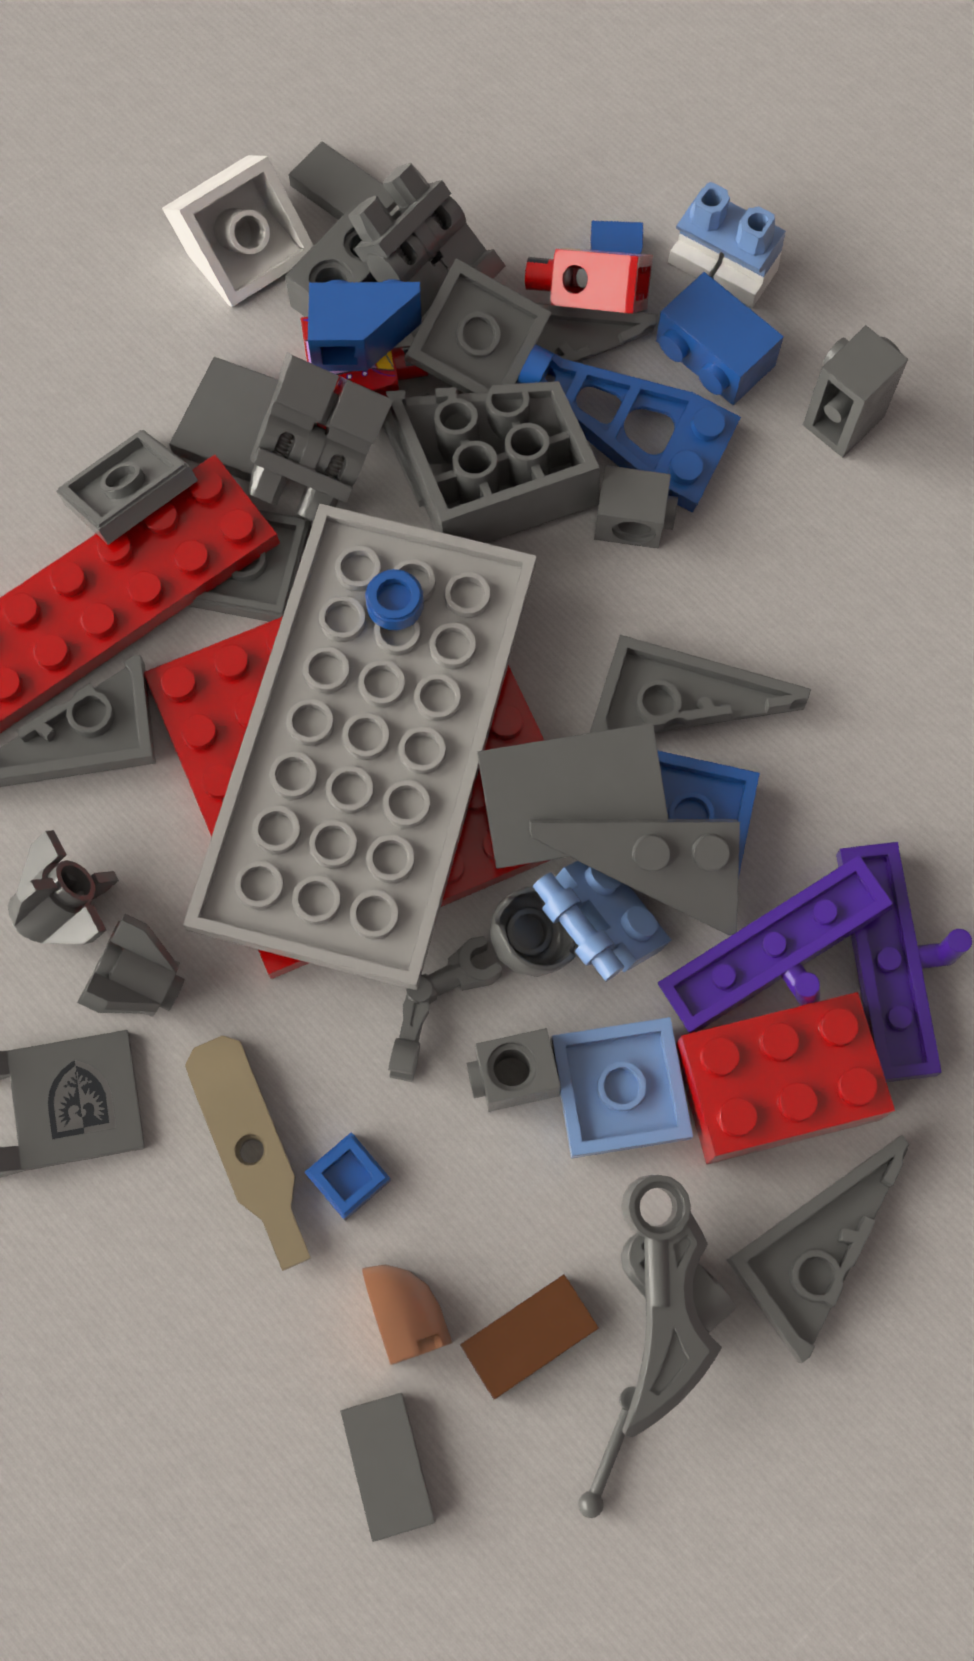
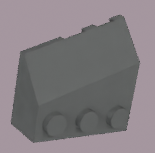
[386,381,600,543]

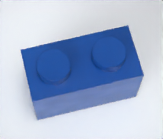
[656,272,784,406]

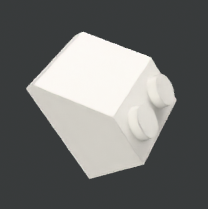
[162,155,314,307]

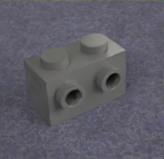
[803,325,908,458]

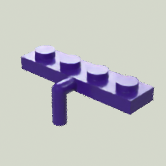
[836,842,972,1082]
[657,855,893,1033]

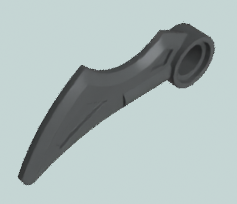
[621,1174,722,1437]

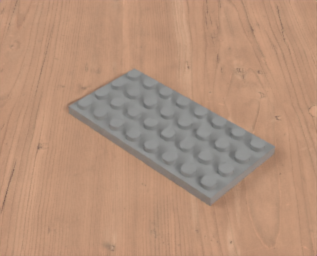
[183,503,537,990]

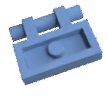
[533,861,672,982]

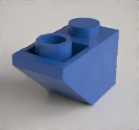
[308,279,422,371]

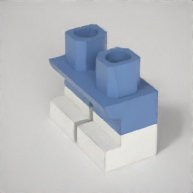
[668,182,786,308]

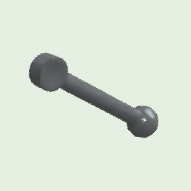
[578,1387,636,1518]

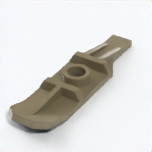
[185,1035,311,1271]

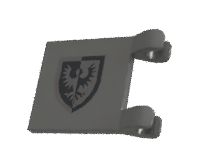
[0,1030,145,1178]

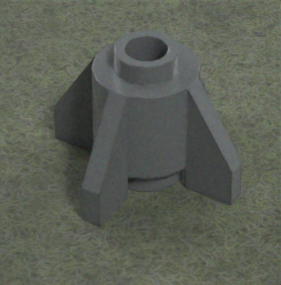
[8,830,119,944]
[77,914,185,1017]

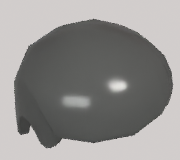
[490,886,576,977]

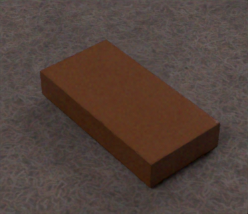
[460,1274,599,1400]

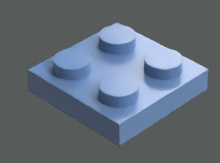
[551,1017,693,1159]

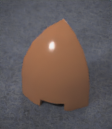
[362,1264,452,1365]

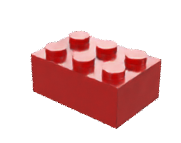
[676,992,895,1165]

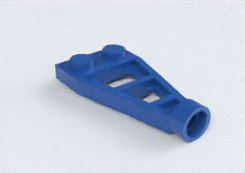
[517,344,741,513]

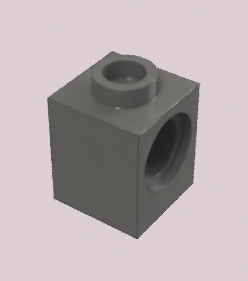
[594,465,678,549]
[466,1028,561,1112]

